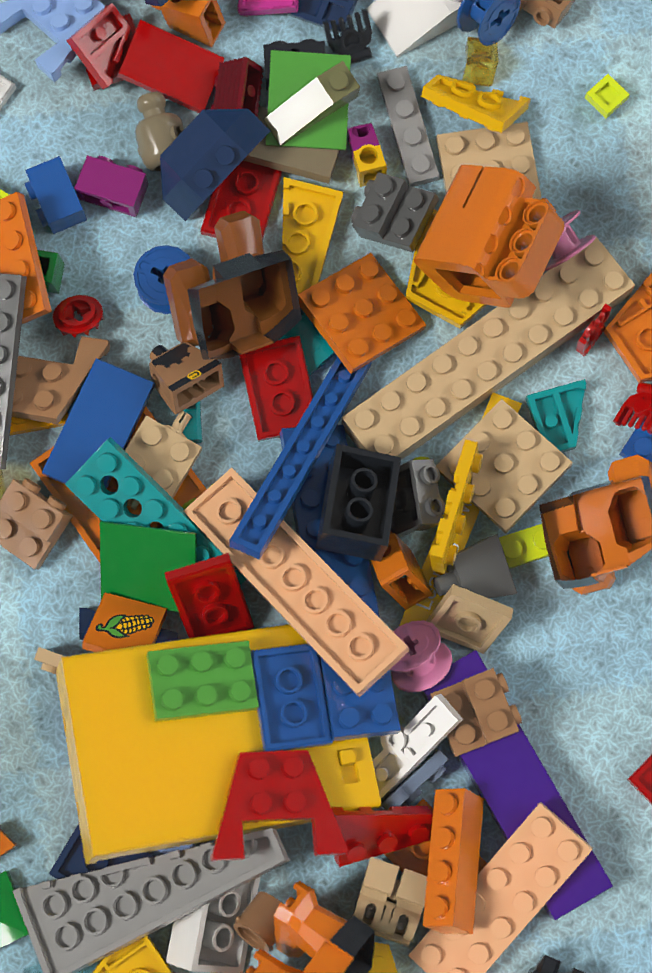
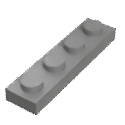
[377,66,439,187]

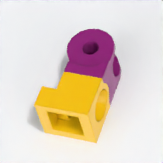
[347,123,387,187]

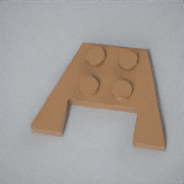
[12,336,110,424]

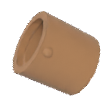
[233,891,280,952]

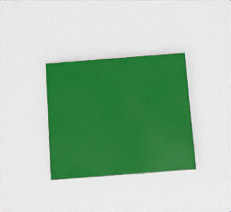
[100,521,197,612]

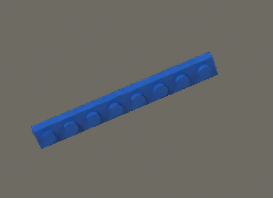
[230,357,372,560]

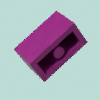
[74,155,149,218]

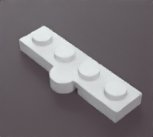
[373,694,463,803]

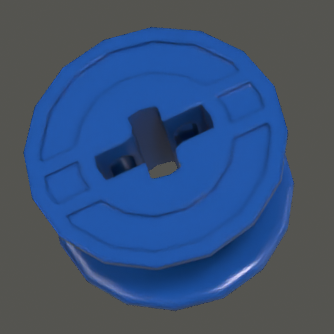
[457,0,521,46]
[133,245,191,314]

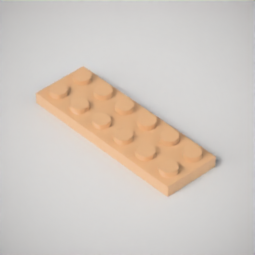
[408,802,593,973]

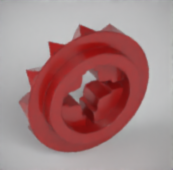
[53,295,104,338]

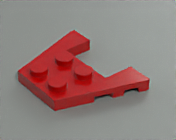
[211,750,348,862]

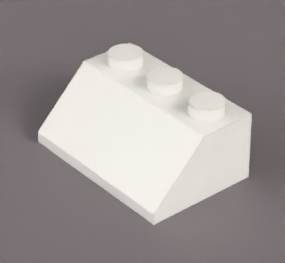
[166,876,261,973]

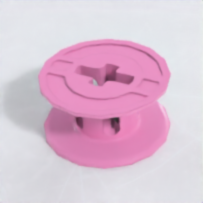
[544,210,596,271]
[389,621,453,692]

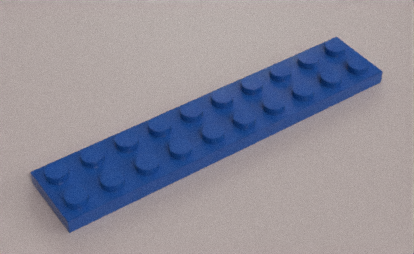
[280,425,401,741]

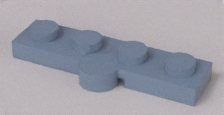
[374,750,449,811]

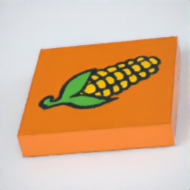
[82,592,167,652]

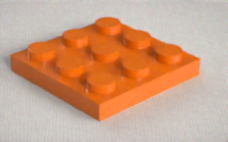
[298,253,426,374]

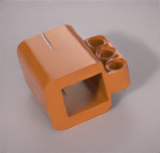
[414,165,565,308]

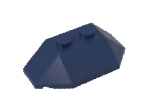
[160,109,271,221]

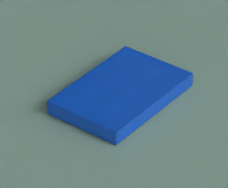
[250,644,333,752]

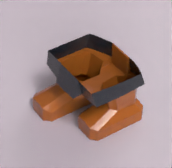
[163,210,302,360]

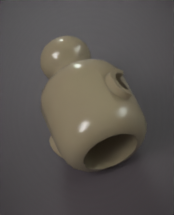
[135,92,184,171]

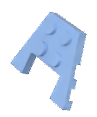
[0,0,105,82]

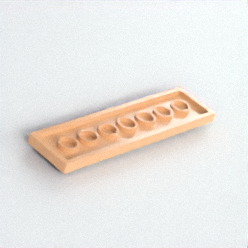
[183,467,410,697]

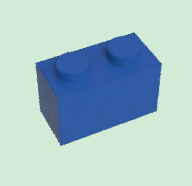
[24,156,87,234]

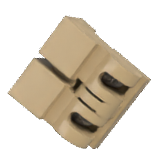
[353,857,427,946]

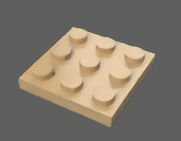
[436,122,542,199]
[436,399,573,534]

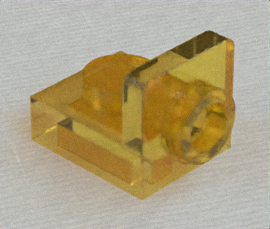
[462,37,498,87]

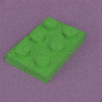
[146,641,259,722]

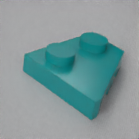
[525,379,587,453]

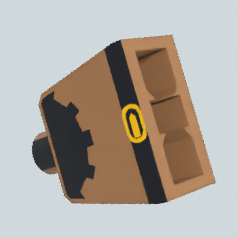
[149,342,224,415]

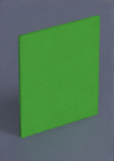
[266,50,351,150]

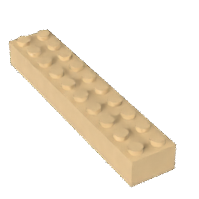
[342,237,635,460]

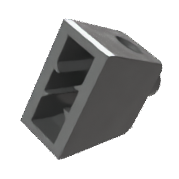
[433,534,517,599]

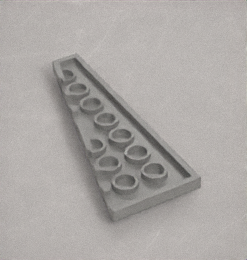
[13,828,290,973]

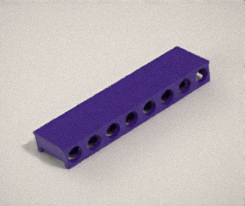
[421,650,613,920]

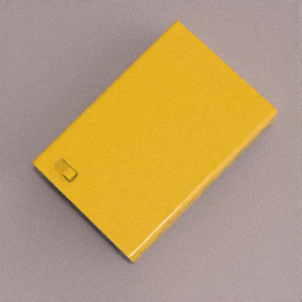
[56,624,381,865]

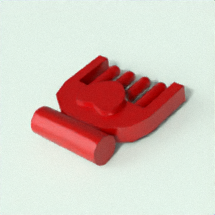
[576,303,612,356]
[613,382,652,434]

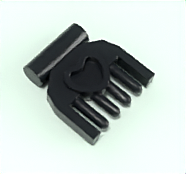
[322,9,372,64]

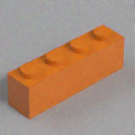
[423,788,484,934]

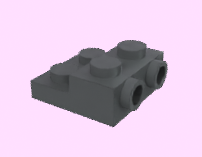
[351,172,439,253]
[391,459,445,538]

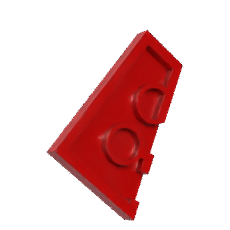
[331,806,433,867]

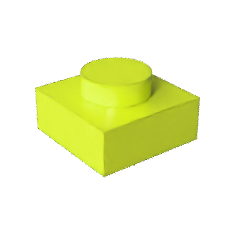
[585,74,630,119]

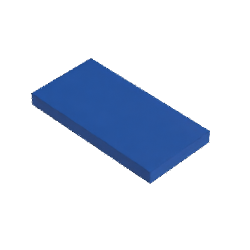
[42,358,155,489]

